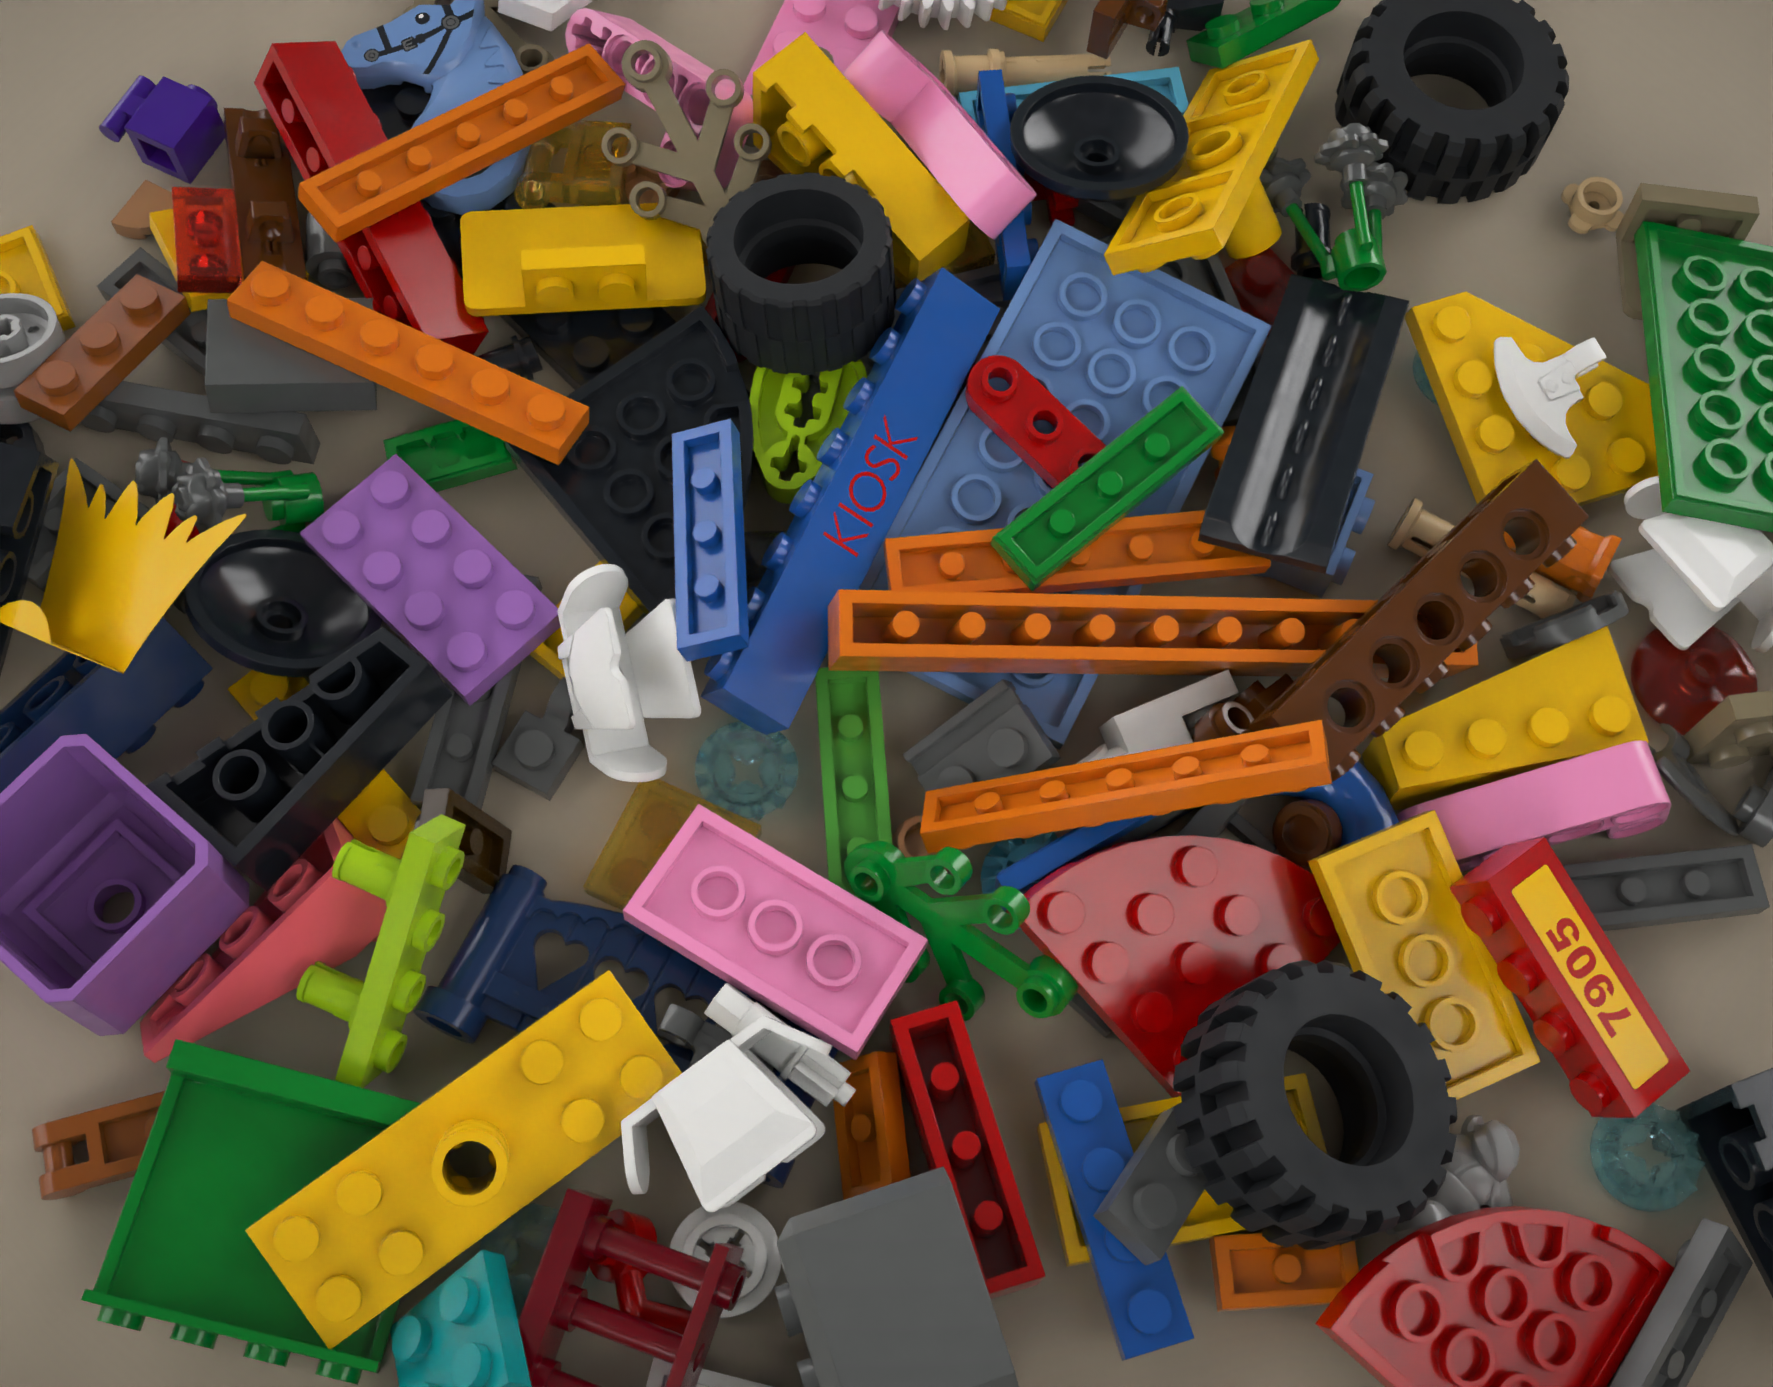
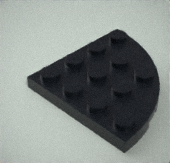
[505,305,754,615]

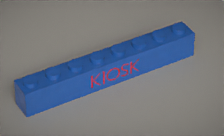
[700,267,1000,736]

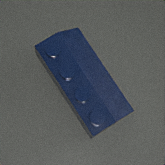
[0,617,213,793]

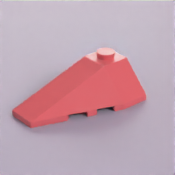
[140,818,387,1063]

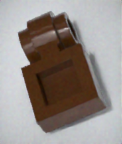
[1192,673,1294,743]

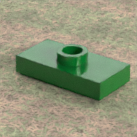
[383,419,518,492]

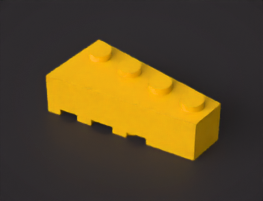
[753,32,970,285]
[1362,626,1649,810]

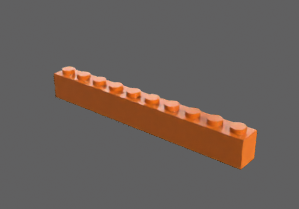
[828,589,1478,679]

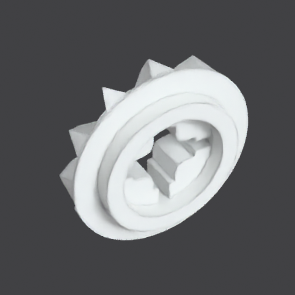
[670,1202,781,1319]

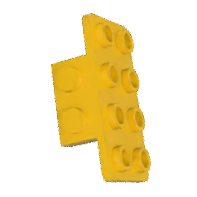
[460,203,706,317]

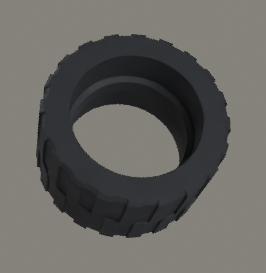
[706,172,896,375]

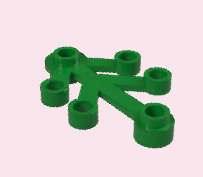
[844,841,1078,1021]

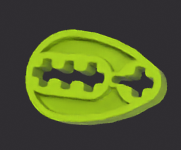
[749,359,868,504]

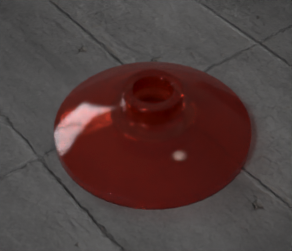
[1631,626,1758,735]

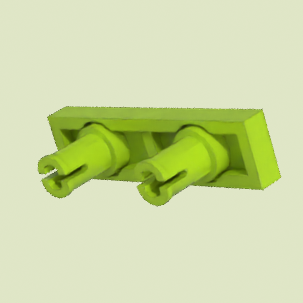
[296,814,466,1088]

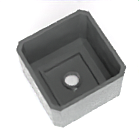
[774,1166,1019,1387]

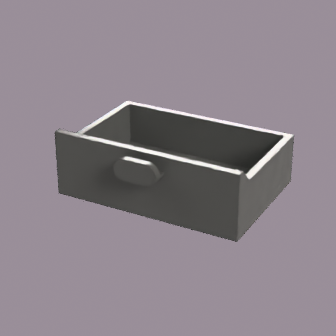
[204,298,377,413]

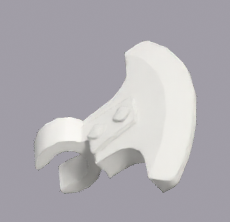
[1494,337,1607,459]

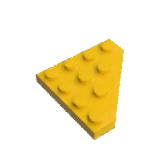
[1405,291,1659,506]

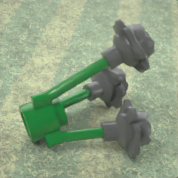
[1259,123,1408,292]
[135,437,324,614]

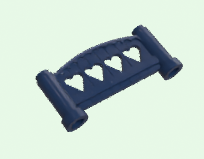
[414,865,838,1188]

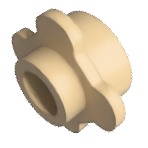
[1561,177,1624,234]

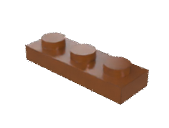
[13,274,191,432]

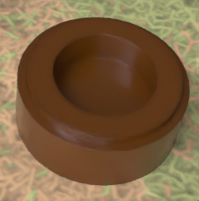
[1272,799,1343,867]

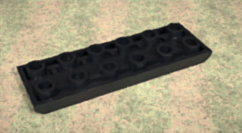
[1198,274,1410,574]

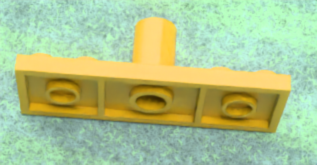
[1104,39,1319,275]
[245,969,682,1349]

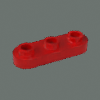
[965,355,1106,489]

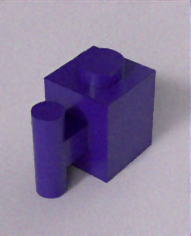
[99,75,225,184]

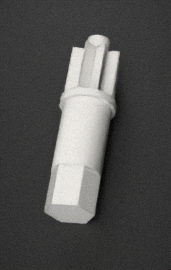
[704,983,856,1107]

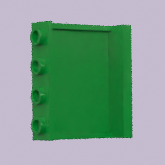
[81,1039,421,1385]

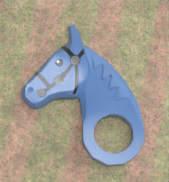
[341,0,531,215]

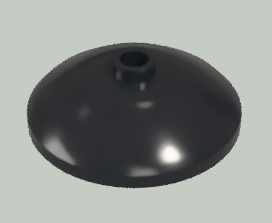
[1010,76,1189,202]
[184,529,382,677]

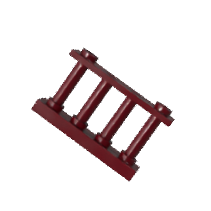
[518,1188,747,1387]

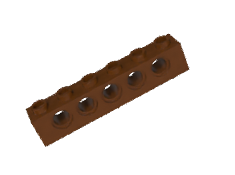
[1249,459,1589,782]

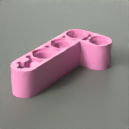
[565,8,753,192]
[842,30,1037,240]
[1396,740,1672,872]

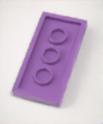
[300,454,561,706]

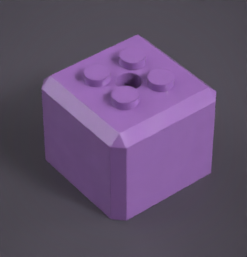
[0,734,249,1036]

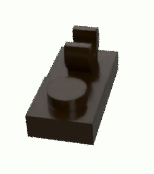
[414,788,512,894]

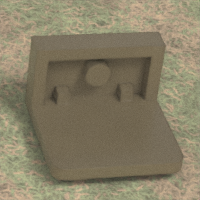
[1615,183,1760,320]

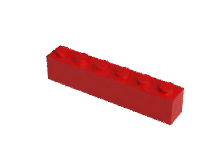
[254,41,489,355]

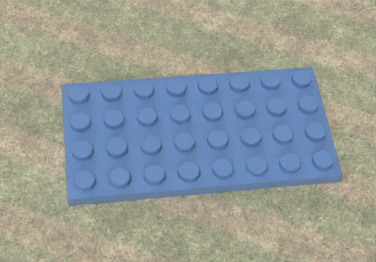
[859,219,1272,750]

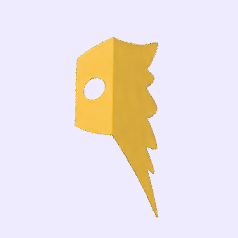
[0,458,247,674]

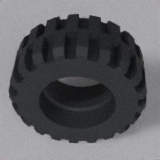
[1335,0,1569,204]
[1173,960,1458,1250]

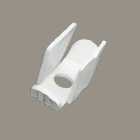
[1608,476,1773,654]
[557,564,701,782]
[621,1015,832,1212]

